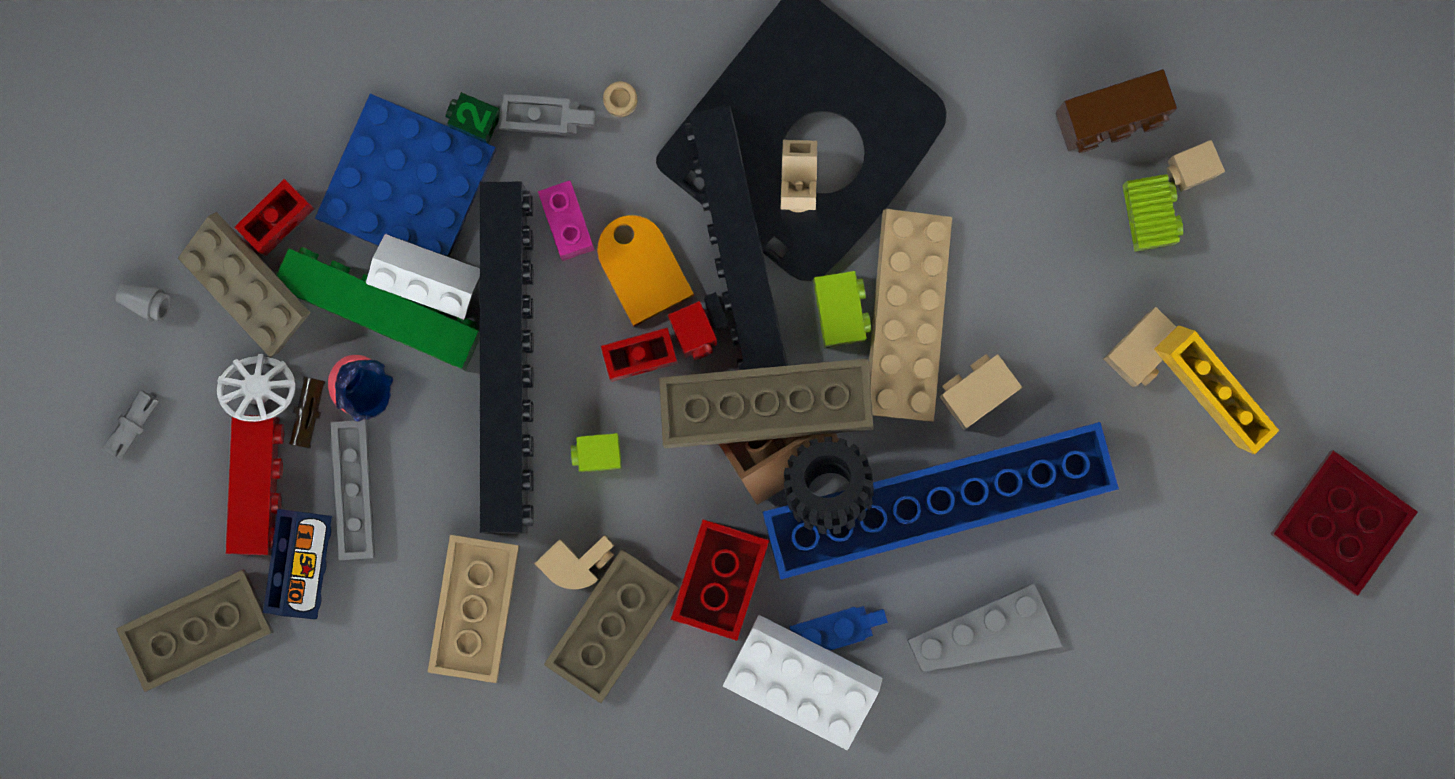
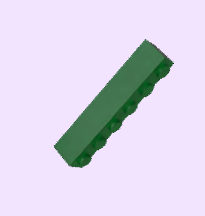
[276,246,480,371]

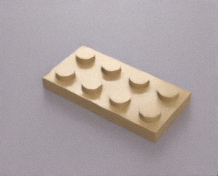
[428,535,520,683]

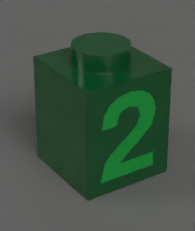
[445,92,500,144]

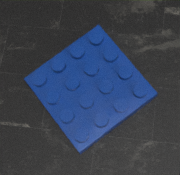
[315,94,496,257]

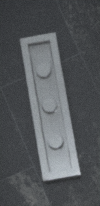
[330,420,375,560]

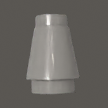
[116,283,171,322]

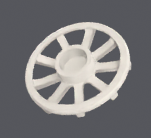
[217,354,295,422]

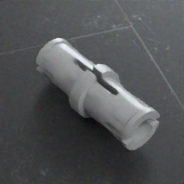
[102,390,159,460]

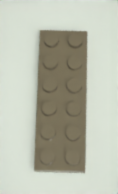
[659,358,874,448]

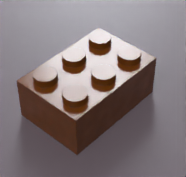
[1055,69,1177,153]

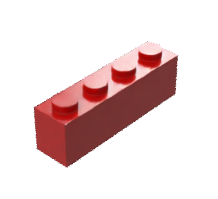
[226,415,285,555]

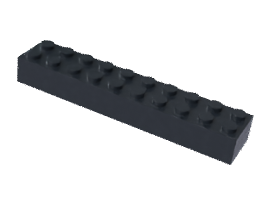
[480,181,534,533]

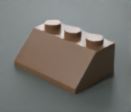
[719,433,839,505]

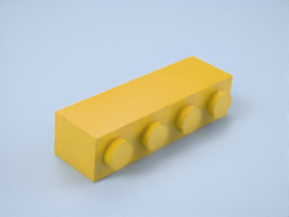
[1154,325,1280,454]

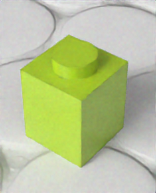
[571,433,622,473]

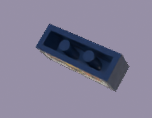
[263,509,332,619]

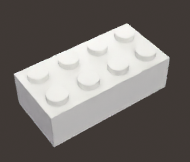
[723,615,883,751]

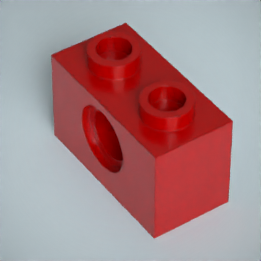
[234,179,315,256]
[668,301,717,361]
[601,327,678,382]

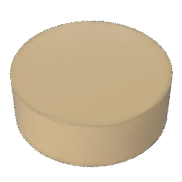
[603,81,638,117]

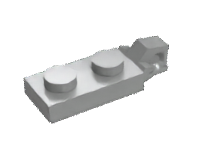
[499,94,596,135]

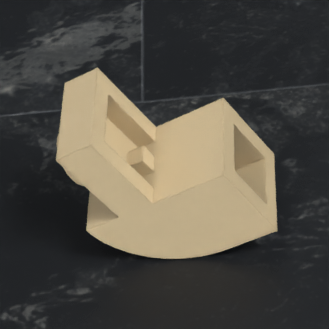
[781,140,817,212]
[534,535,615,589]

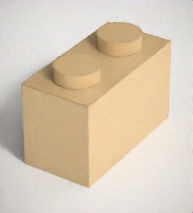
[1103,307,1176,387]
[939,354,1023,430]

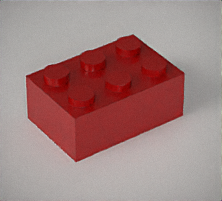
[670,519,769,641]

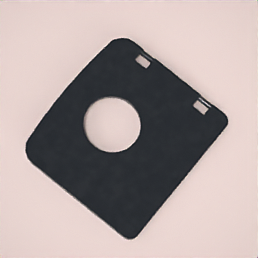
[656,0,947,282]

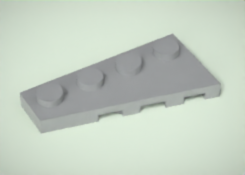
[907,583,1063,672]

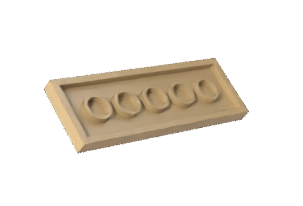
[869,209,952,422]

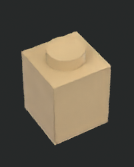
[1166,140,1225,192]

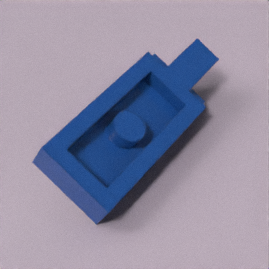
[789,606,888,651]

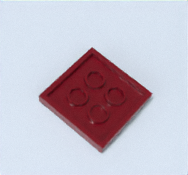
[1271,450,1418,596]

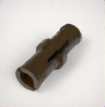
[289,377,325,449]

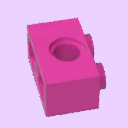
[538,180,595,261]

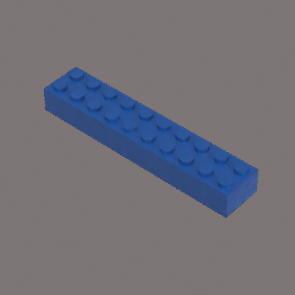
[762,422,1119,580]

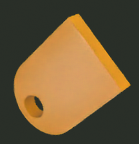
[597,215,694,327]

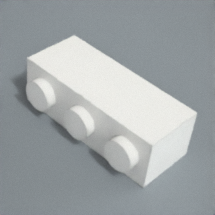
[366,234,480,319]

